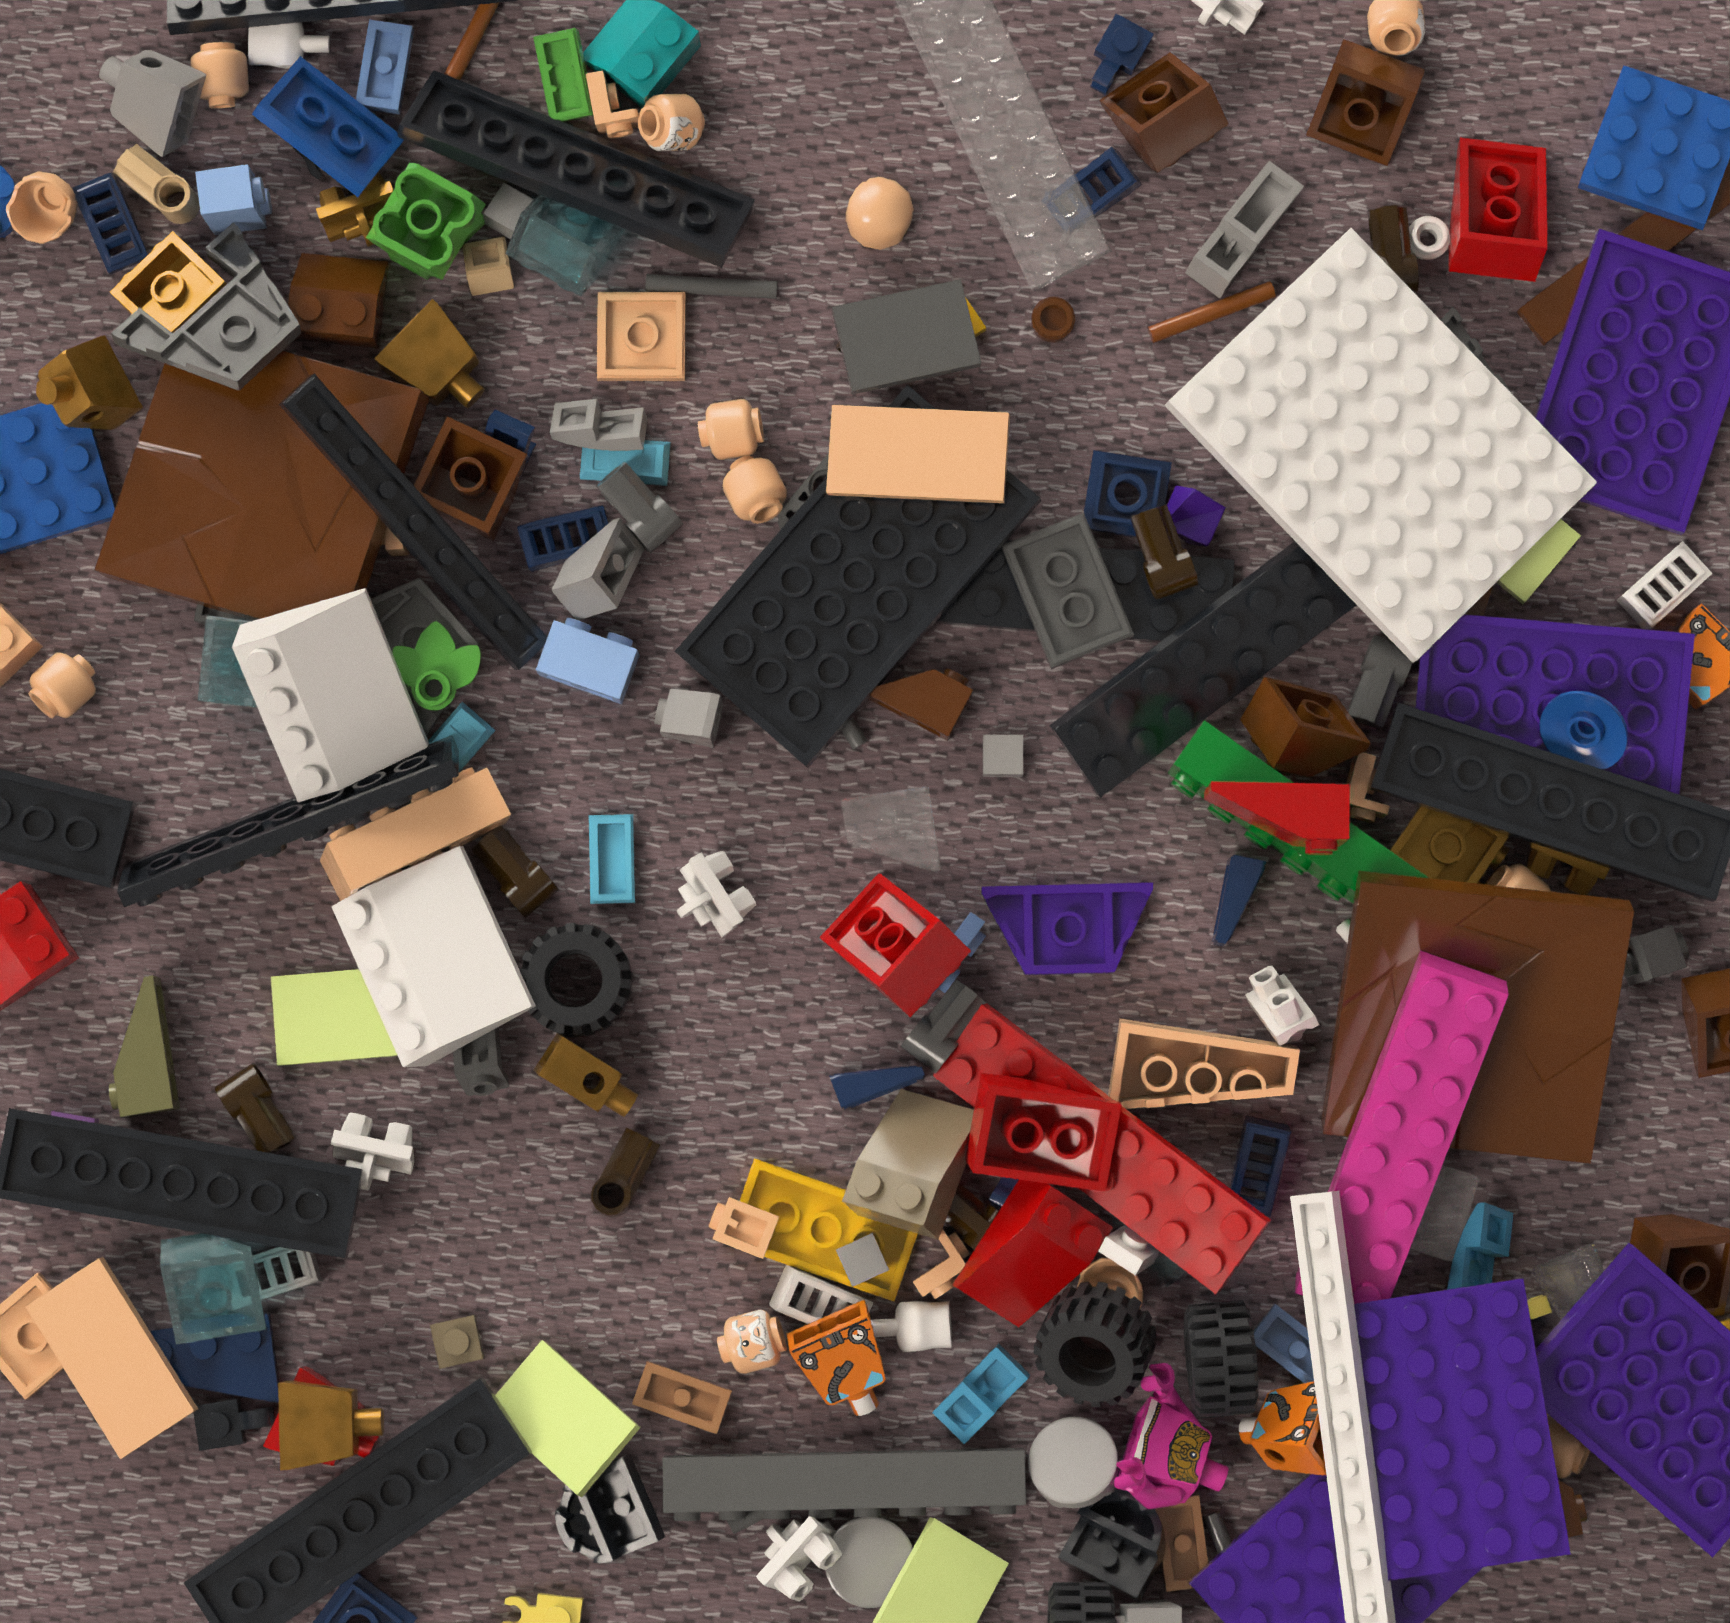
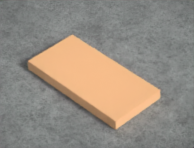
[826,405,1010,503]
[25,1257,198,1459]

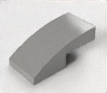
[550,399,648,451]

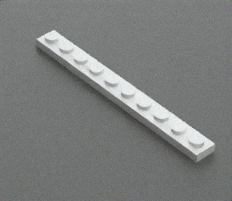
[1290,1191,1396,1623]

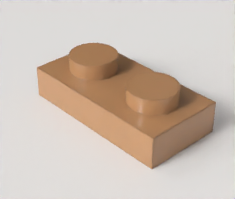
[632,1361,732,1434]
[1155,1494,1208,1592]

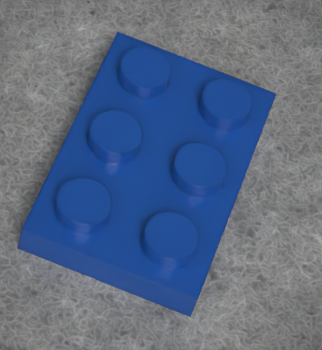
[252,56,404,197]

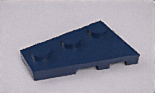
[150,1313,279,1403]

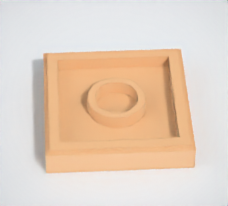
[597,292,686,381]
[0,1272,64,1400]

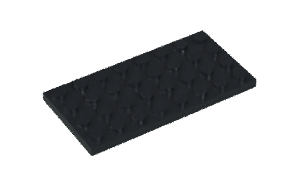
[674,385,1041,768]

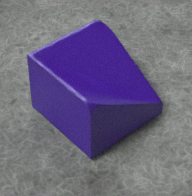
[1167,486,1226,547]

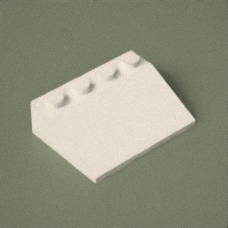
[232,588,429,802]
[331,846,536,1067]

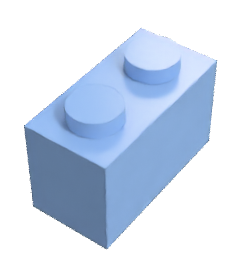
[195,164,272,235]
[536,617,640,704]

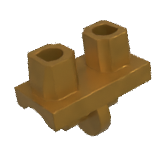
[316,173,393,247]
[1526,842,1610,895]

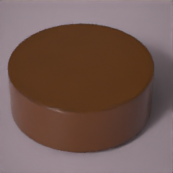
[1031,297,1075,342]

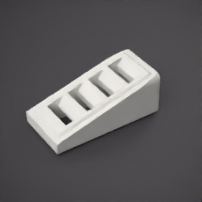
[1617,541,1713,630]
[769,1265,873,1324]

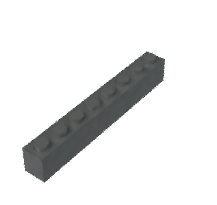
[662,1448,1026,1521]

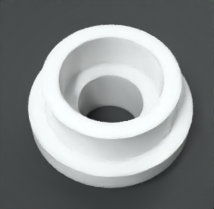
[1409,216,1450,260]

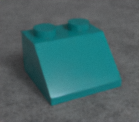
[583,0,701,108]

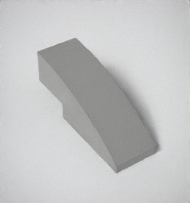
[1185,161,1304,298]

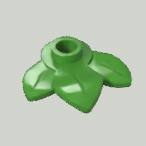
[392,621,481,711]

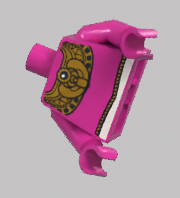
[1114,1363,1229,1509]

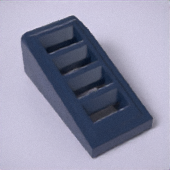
[1042,147,1142,236]
[72,173,148,275]
[517,505,608,572]
[1212,855,1267,947]
[829,1066,925,1110]
[1230,1115,1291,1217]

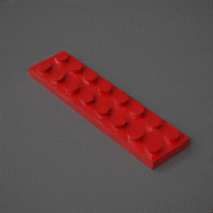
[933,1003,1271,1294]

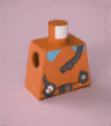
[1676,603,1730,709]
[787,1299,886,1416]
[1239,1381,1326,1475]

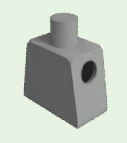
[99,50,206,157]

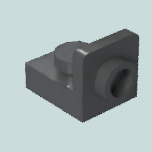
[453,1027,509,1096]

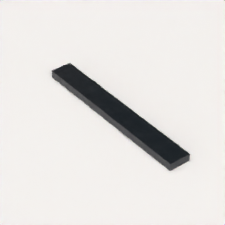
[279,373,547,670]

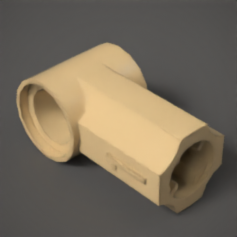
[113,144,200,224]

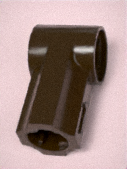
[1368,205,1419,292]
[1130,504,1198,600]
[472,826,559,918]
[214,1063,296,1154]
[591,1127,661,1218]
[945,1183,999,1250]

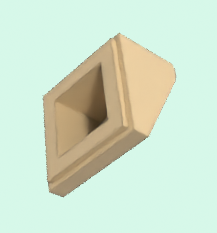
[462,236,514,296]

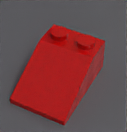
[1449,137,1547,282]
[1204,781,1350,855]
[819,873,971,1018]
[0,881,79,1011]
[965,1072,1122,1192]
[953,1180,1113,1327]

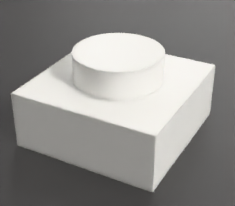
[1099,1225,1160,1276]

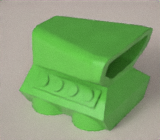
[366,162,486,280]

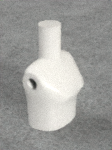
[248,22,330,69]
[871,1301,952,1352]

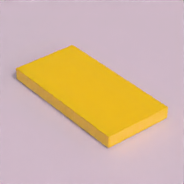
[740,1158,917,1301]

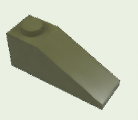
[109,975,180,1118]

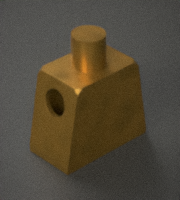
[374,299,485,408]
[36,335,143,430]
[534,1033,638,1117]
[278,1381,384,1471]

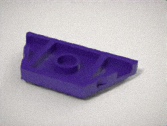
[981,882,1153,975]

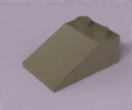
[842,1089,974,1240]

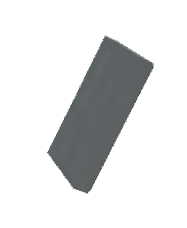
[832,279,981,395]
[1001,513,1134,670]

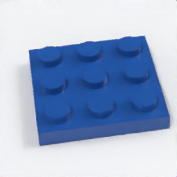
[1578,65,1730,231]
[0,403,116,554]

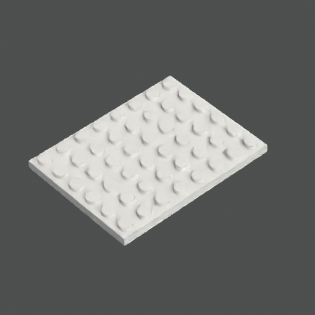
[1164,228,1597,663]

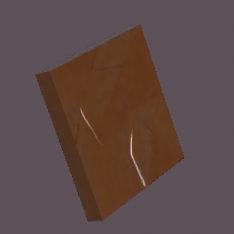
[94,351,430,621]
[1321,871,1634,1164]

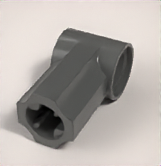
[596,462,683,554]
[1348,634,1412,729]
[901,979,986,1074]

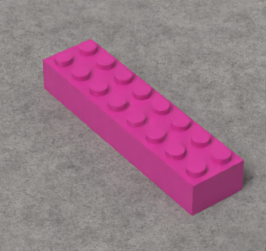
[1295,950,1509,1304]

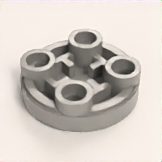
[1028,1417,1120,1508]
[825,1516,913,1608]

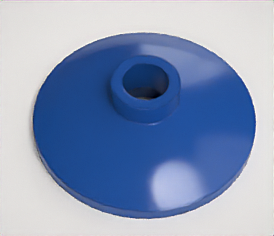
[1540,691,1628,770]

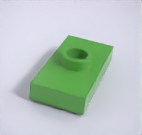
[533,28,594,122]

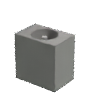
[483,183,537,243]
[983,735,1023,777]
[836,1233,889,1287]

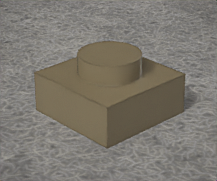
[430,1315,485,1369]

